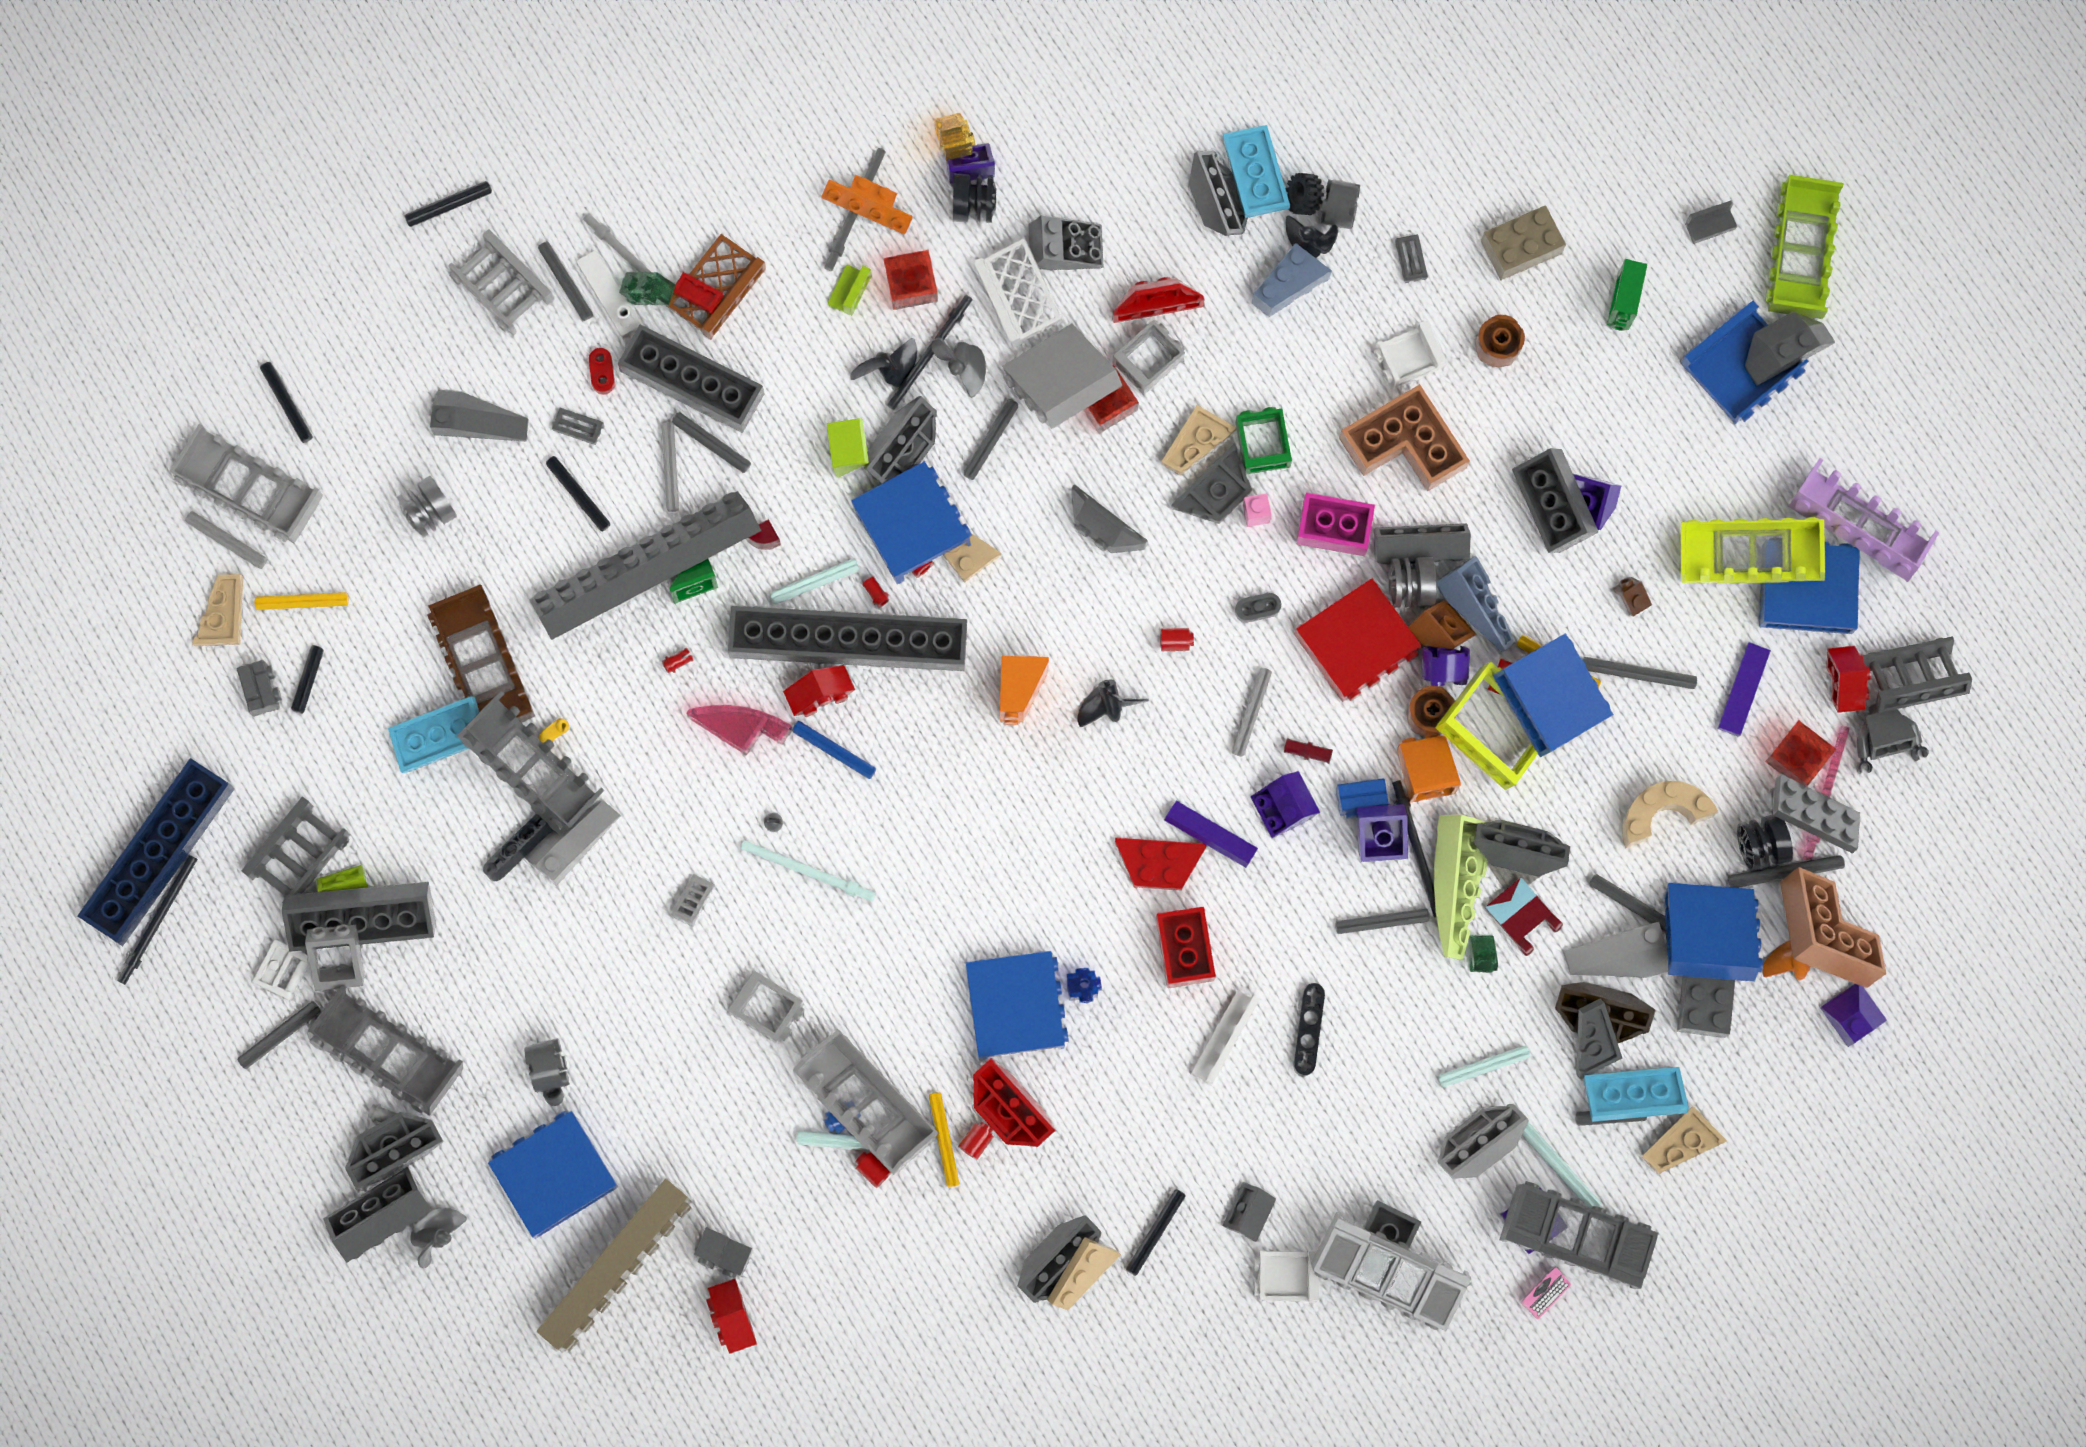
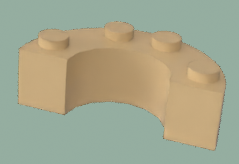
[1622,781,1718,849]

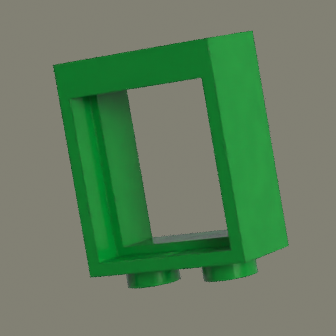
[1607,259,1648,331]
[1235,407,1292,475]

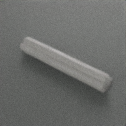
[661,422,679,512]
[185,511,267,569]
[1232,668,1272,757]

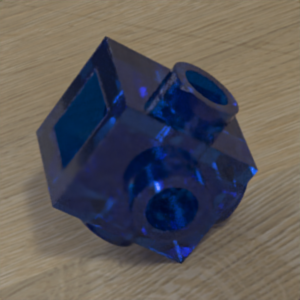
[1066,968,1102,1003]

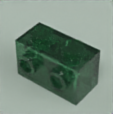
[619,272,676,305]

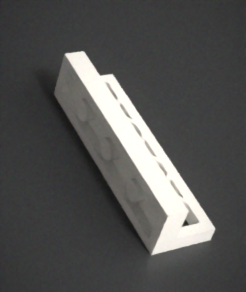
[1191,990,1260,1086]

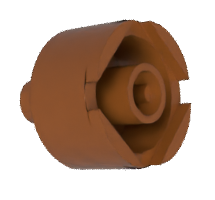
[1475,315,1525,367]
[1407,685,1455,737]

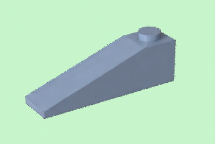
[1436,556,1515,652]

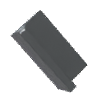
[1685,200,1737,244]
[1222,1182,1276,1242]

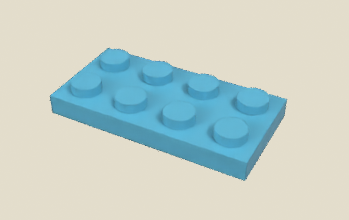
[1222,125,1290,218]
[388,696,480,773]
[1583,1067,1689,1122]

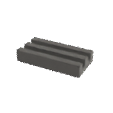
[1395,234,1428,284]
[552,407,604,445]

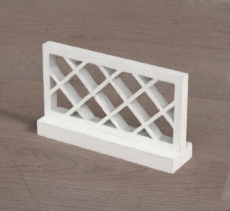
[974,238,1063,347]

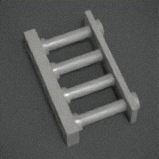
[448,229,554,336]

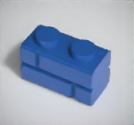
[1336,778,1389,819]

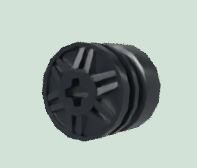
[953,173,997,223]
[1737,814,1793,871]

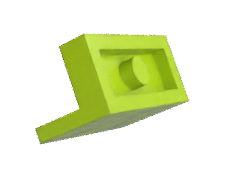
[828,265,872,316]
[316,865,369,892]

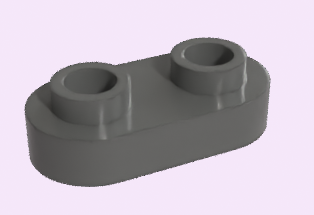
[1235,593,1282,623]

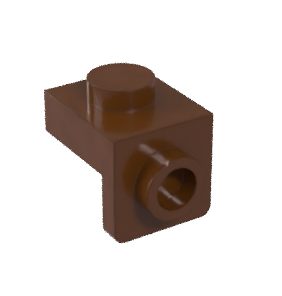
[1613,577,1652,617]

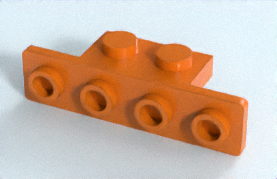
[821,175,913,234]

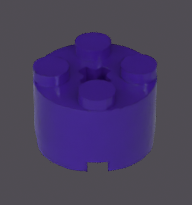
[1422,646,1470,686]

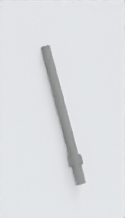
[583,213,687,309]

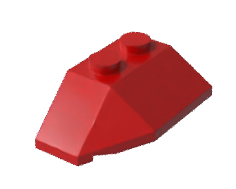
[1112,277,1205,323]
[973,1058,1056,1147]

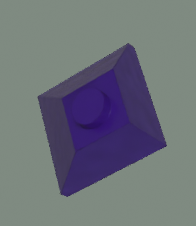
[1573,473,1622,530]
[1820,984,1887,1047]

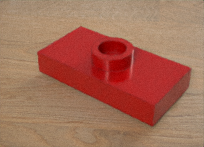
[671,272,724,315]

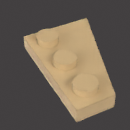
[1047,1238,1121,1310]

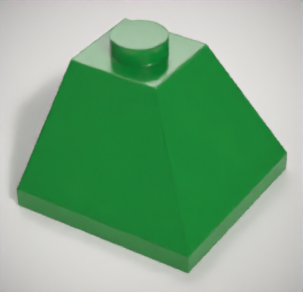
[669,559,719,604]

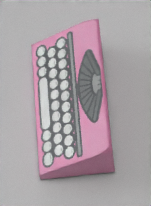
[1520,1267,1571,1320]

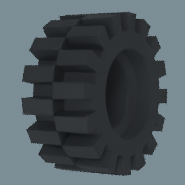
[1285,173,1325,215]

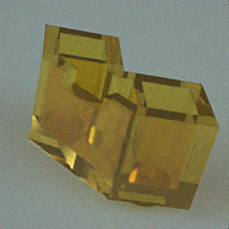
[934,112,976,161]

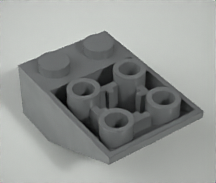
[1028,215,1104,270]

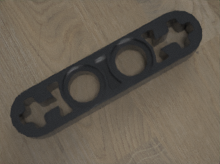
[483,814,552,881]
[1293,983,1325,1077]

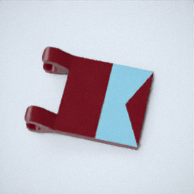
[1485,878,1563,956]

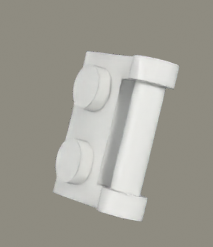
[252,939,309,1002]

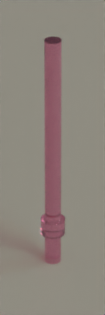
[1803,726,1850,860]

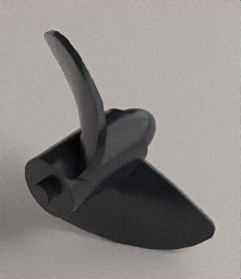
[1286,215,1338,258]
[850,338,917,387]
[1077,679,1149,727]

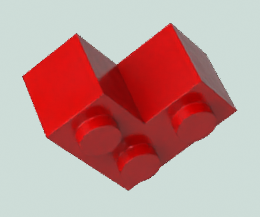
[1826,646,1871,713]
[783,665,855,717]
[706,1278,757,1354]

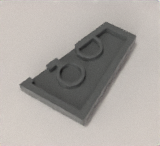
[1576,999,1623,1079]

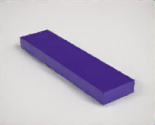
[1717,642,1771,737]
[1164,800,1258,868]

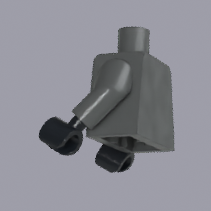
[1856,703,1929,774]

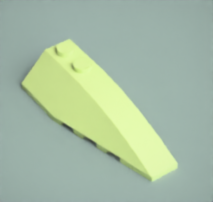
[1434,815,1488,960]

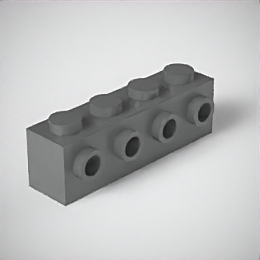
[1374,523,1471,565]

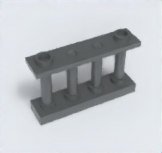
[1863,636,1973,713]
[241,796,351,903]

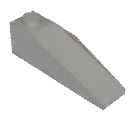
[524,800,621,886]
[1563,922,1668,978]

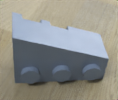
[1251,243,1332,317]

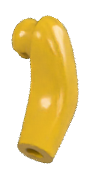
[538,718,569,743]

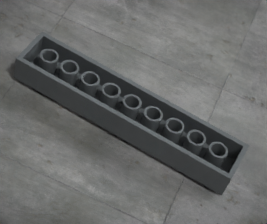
[529,491,761,640]
[728,606,968,672]

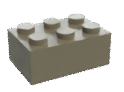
[1481,205,1566,281]

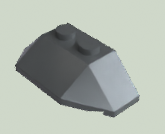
[1189,150,1248,236]
[1745,312,1835,386]
[864,396,937,484]
[1071,484,1148,553]
[1474,820,1570,877]
[345,1112,444,1190]
[1017,1215,1102,1303]

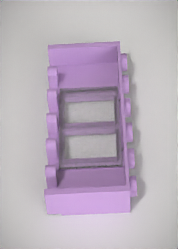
[1788,458,1940,582]

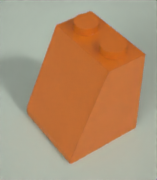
[1000,656,1049,726]
[1397,735,1461,803]

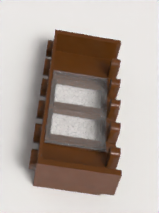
[427,584,536,723]

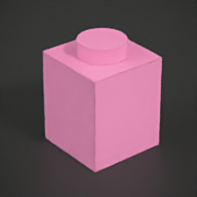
[1242,493,1272,527]

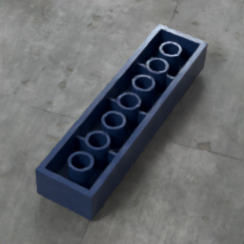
[77,758,235,947]

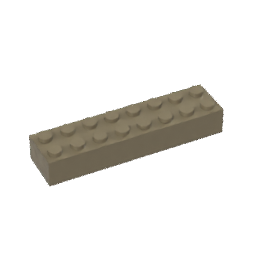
[536,1178,692,1353]

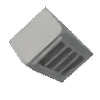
[671,874,715,927]

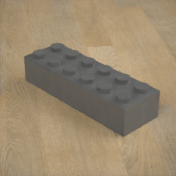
[618,324,765,433]
[281,882,436,952]

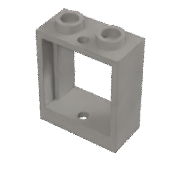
[1112,320,1185,395]
[305,924,365,991]
[728,970,805,1044]

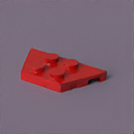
[1115,838,1207,891]

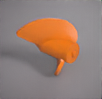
[1762,940,1812,980]

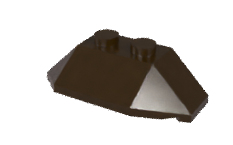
[1555,981,1656,1043]

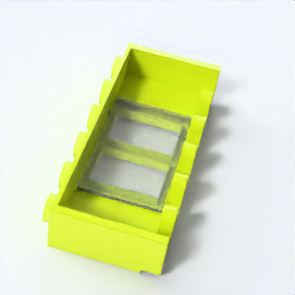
[1681,517,1825,584]

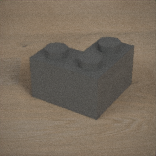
[694,1227,754,1279]

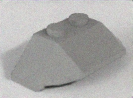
[1437,1104,1529,1179]

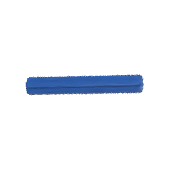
[792,721,876,779]

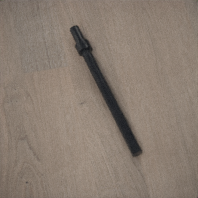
[887,295,973,410]
[1392,780,1437,918]
[117,855,198,985]

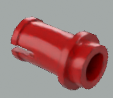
[862,576,890,607]
[662,648,694,674]

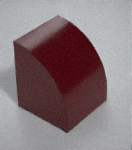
[746,519,781,550]

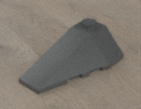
[430,390,529,442]

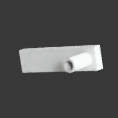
[576,250,642,339]

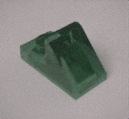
[1469,935,1498,973]

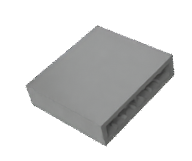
[1002,323,1122,429]

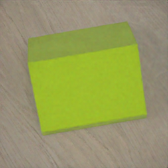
[826,418,869,477]

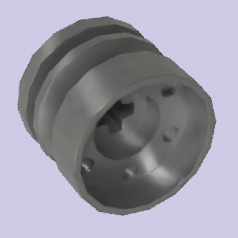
[396,476,457,538]
[1388,557,1436,608]

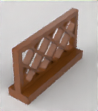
[665,234,766,340]

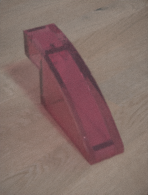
[686,705,793,756]

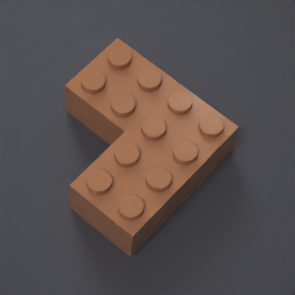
[1339,384,1470,492]
[1780,867,1887,988]

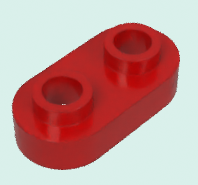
[588,348,615,395]

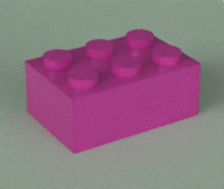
[1296,492,1375,557]

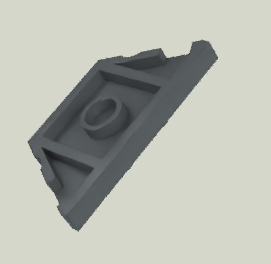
[1171,444,1252,524]

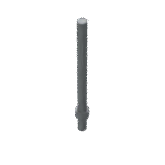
[824,148,886,272]

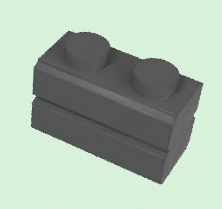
[236,660,282,717]

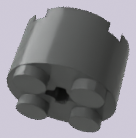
[1320,179,1361,230]
[524,1038,570,1093]

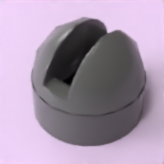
[764,812,783,833]
[543,1087,564,1106]

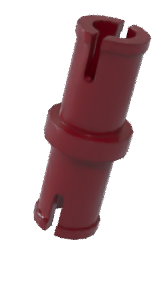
[1283,738,1333,764]

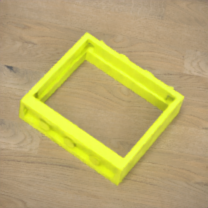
[1435,661,1538,790]

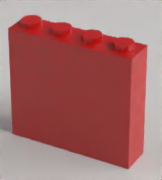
[1294,578,1421,702]

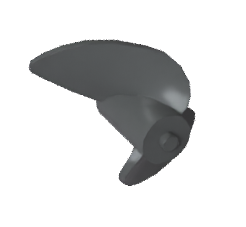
[932,338,986,398]
[410,1208,467,1268]

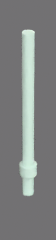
[741,840,876,902]

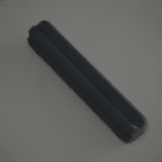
[291,645,324,714]

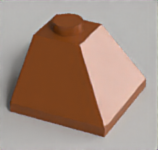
[1408,599,1476,649]

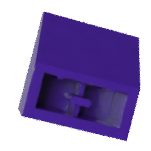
[1250,771,1320,838]

